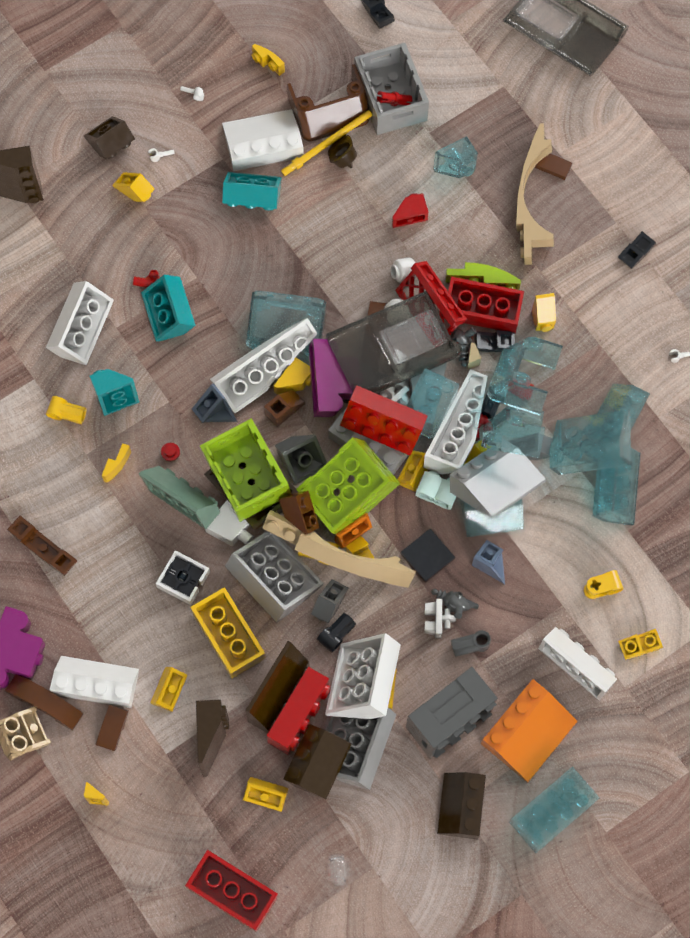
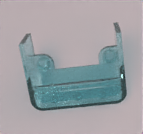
[487,336,563,416]
[481,403,545,458]

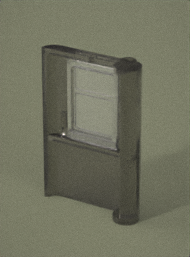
[503,0,629,77]
[326,291,462,394]

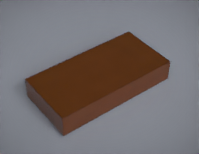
[534,154,573,180]

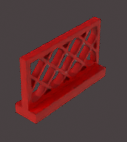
[395,261,467,348]

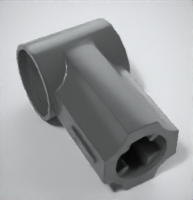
[451,630,491,657]

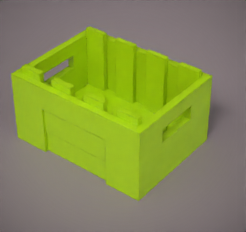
[200,418,291,522]
[296,437,400,534]

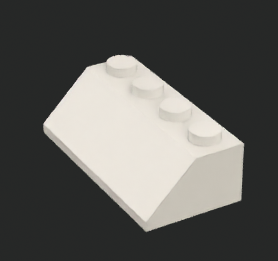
[46,281,114,365]
[538,627,617,701]
[50,656,139,708]

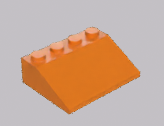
[481,679,577,783]

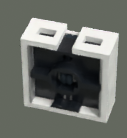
[156,550,210,605]

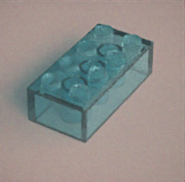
[509,766,600,854]

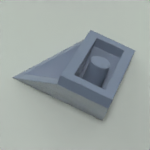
[192,384,238,423]
[472,540,505,584]

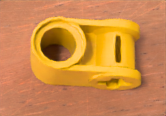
[583,570,624,599]

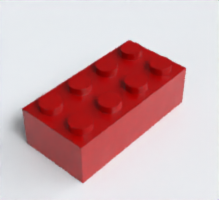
[444,277,524,334]
[340,385,428,456]
[267,667,331,755]
[185,849,278,932]

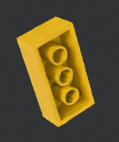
[190,587,266,679]

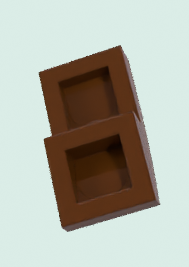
[96,704,129,751]

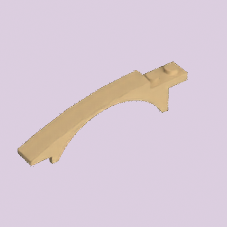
[516,123,554,265]
[262,510,416,588]

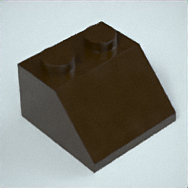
[84,116,135,159]

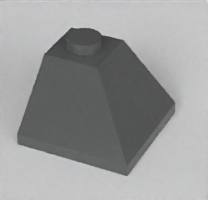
[275,434,327,485]

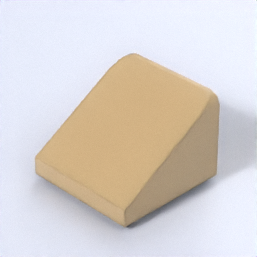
[467,342,481,370]

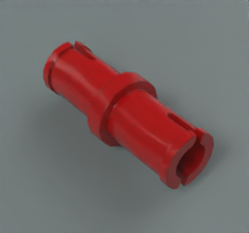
[377,91,413,106]

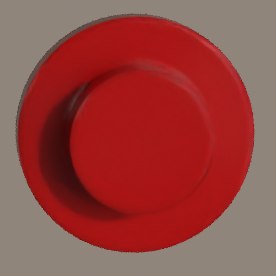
[161,442,180,461]

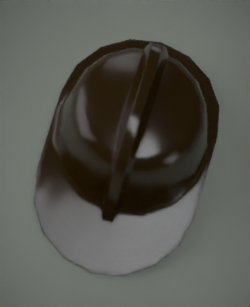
[328,135,357,168]

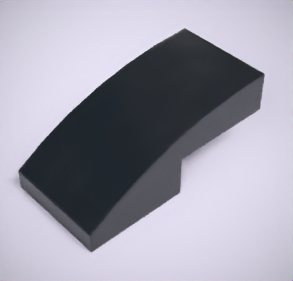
[361,0,395,28]
[618,231,656,269]
[474,330,515,352]

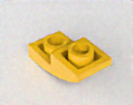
[251,44,285,76]
[618,628,663,660]

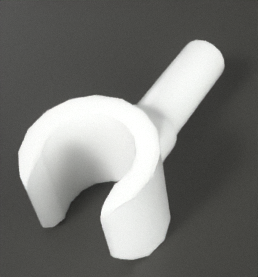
[180,86,204,101]
[148,148,174,162]
[669,349,690,363]

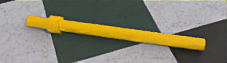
[281,110,372,177]

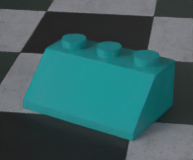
[222,172,282,210]
[141,274,196,342]
[90,369,139,416]

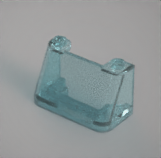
[246,291,326,356]

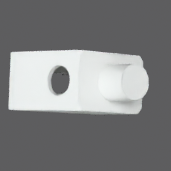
[205,501,254,546]

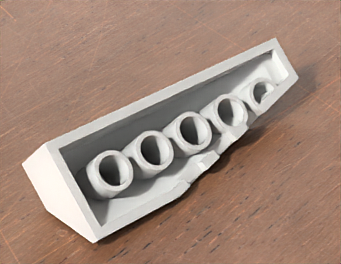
[210,318,318,413]
[424,369,488,475]

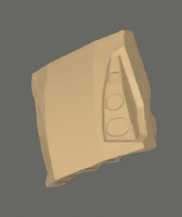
[0,707,51,761]

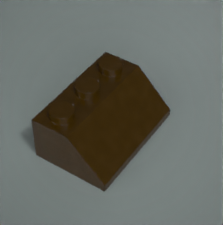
[283,724,352,800]
[437,772,486,840]

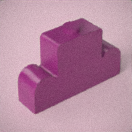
[308,339,363,417]
[0,606,45,690]

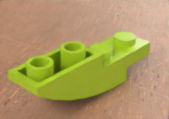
[445,262,521,290]

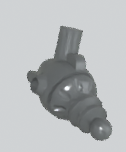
[450,327,477,367]
[431,588,479,619]

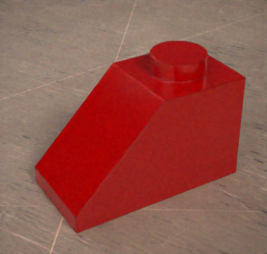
[392,193,429,228]

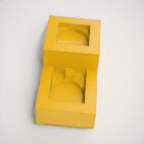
[102,443,131,483]

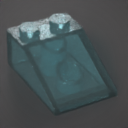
[407,368,460,440]

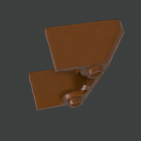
[287,64,370,141]

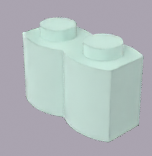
[415,471,457,510]

